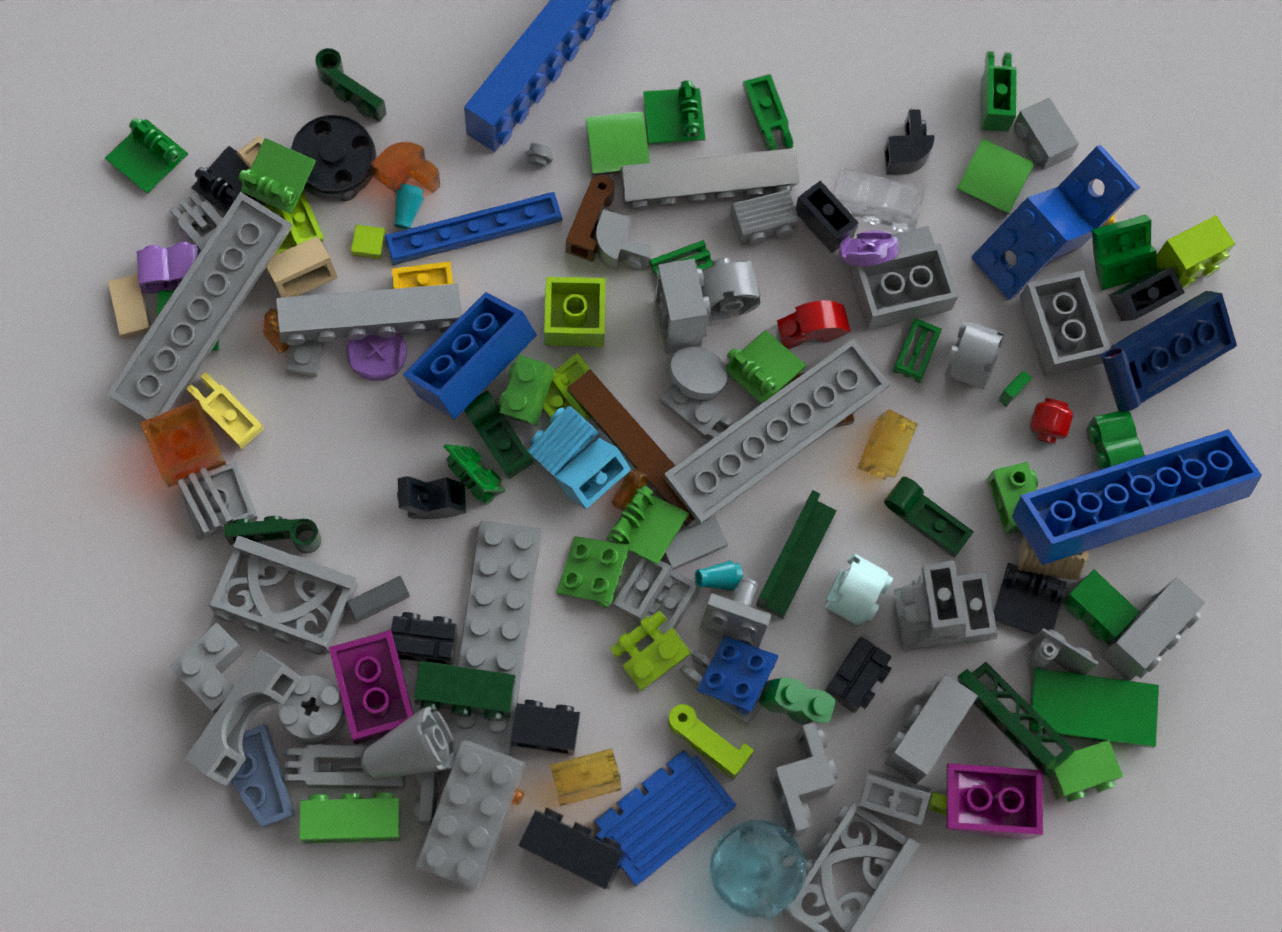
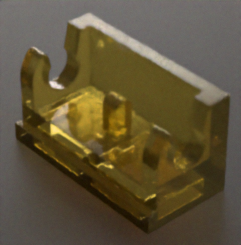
[857,409,918,480]
[550,748,621,806]

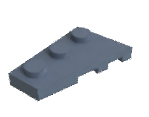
[231,724,295,828]

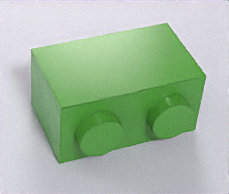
[1048,740,1123,802]

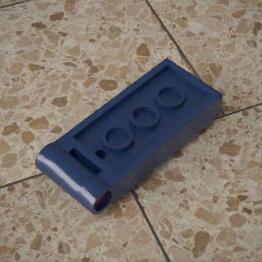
[1101,290,1237,412]

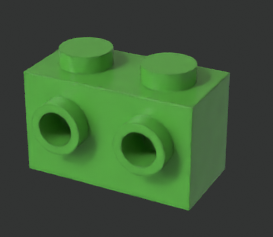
[499,355,556,427]
[987,462,1038,535]

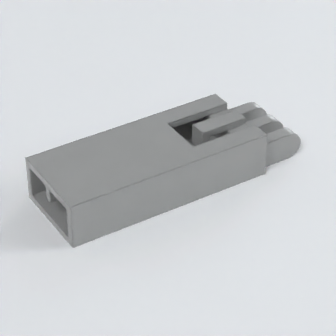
[170,193,223,252]
[284,744,405,789]

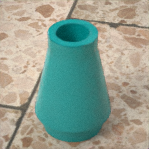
[393,184,424,230]
[695,560,743,591]

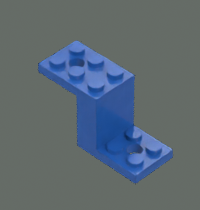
[971,145,1140,300]

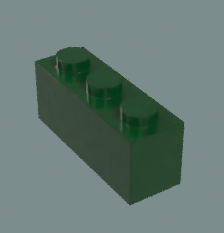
[414,661,516,721]

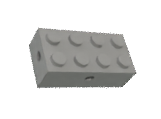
[416,740,526,890]

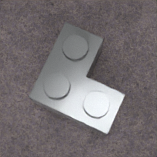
[169,622,244,714]

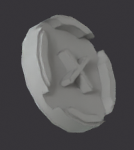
[668,346,728,400]

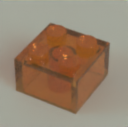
[140,399,226,487]

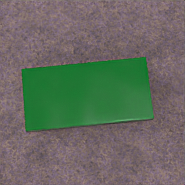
[1029,668,1159,748]

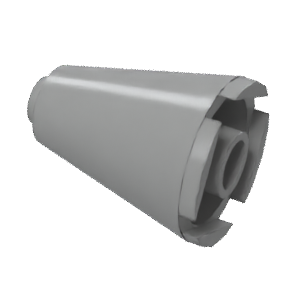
[361,706,456,780]

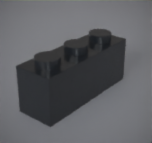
[518,807,626,889]

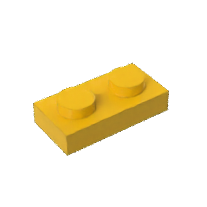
[391,261,454,289]

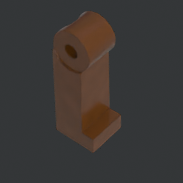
[565,175,615,262]

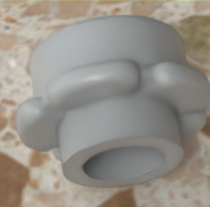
[526,143,553,166]

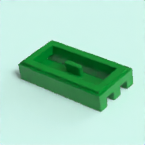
[649,240,713,279]
[892,318,942,383]

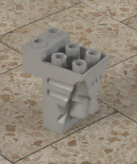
[894,560,997,651]

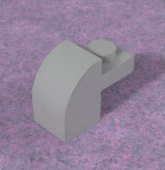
[596,210,652,271]

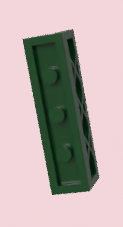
[756,490,837,619]
[958,662,1074,777]

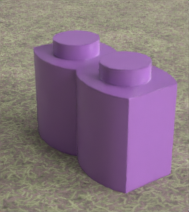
[136,242,200,293]

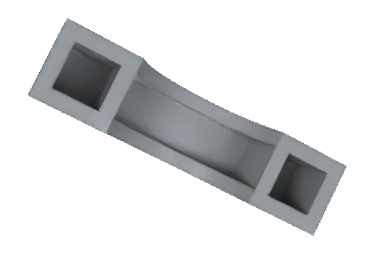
[185,649,302,786]

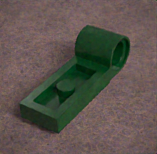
[315,48,387,122]
[464,390,535,479]
[884,476,974,558]
[224,516,321,553]

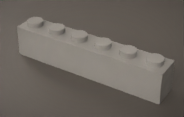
[620,148,799,208]
[276,284,462,345]

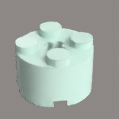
[824,553,893,626]

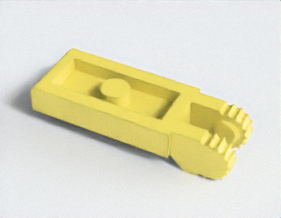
[186,372,264,449]

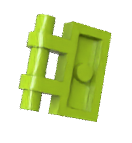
[610,610,692,691]

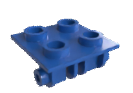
[697,636,779,715]

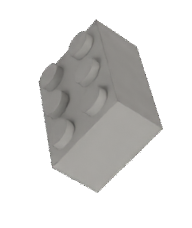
[851,243,959,330]
[654,259,711,354]
[1019,270,1111,377]
[1100,577,1205,681]
[884,674,978,784]

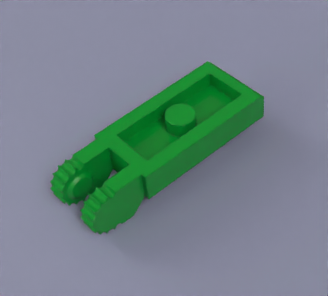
[743,74,794,151]

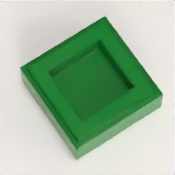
[999,371,1032,407]

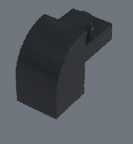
[884,109,935,175]
[397,476,466,519]

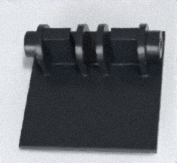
[191,146,256,213]
[993,563,1068,635]

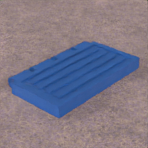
[594,750,736,886]

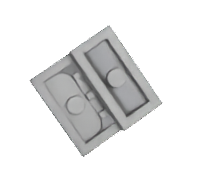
[613,557,700,634]

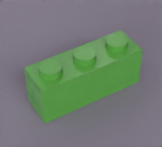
[300,792,401,844]

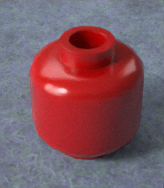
[1030,398,1073,444]

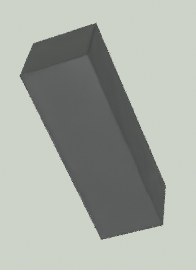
[347,576,410,623]

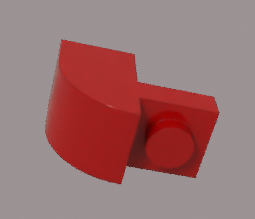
[777,300,851,349]

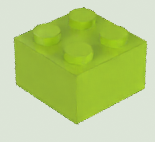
[1156,215,1236,289]
[544,277,606,347]

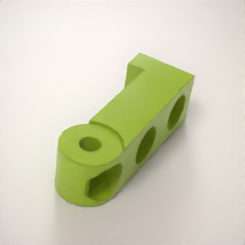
[668,704,754,781]

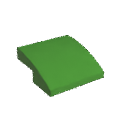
[585,112,650,174]
[957,138,1035,214]

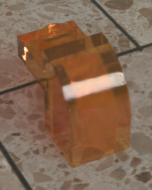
[371,142,441,194]

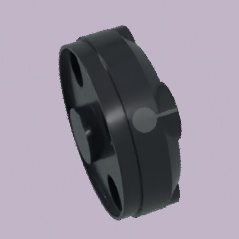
[291,115,377,201]

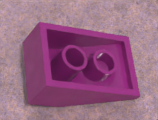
[329,630,414,745]
[946,763,1043,839]

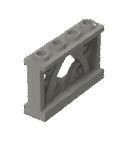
[208,536,358,654]
[781,801,920,932]

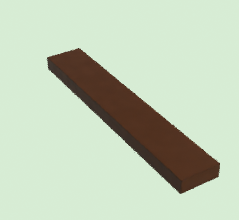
[567,369,695,526]

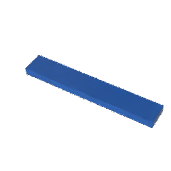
[384,192,562,265]

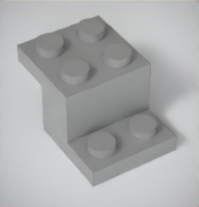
[770,722,838,839]

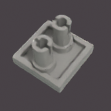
[700,578,771,648]

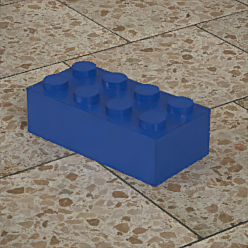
[403,292,537,419]

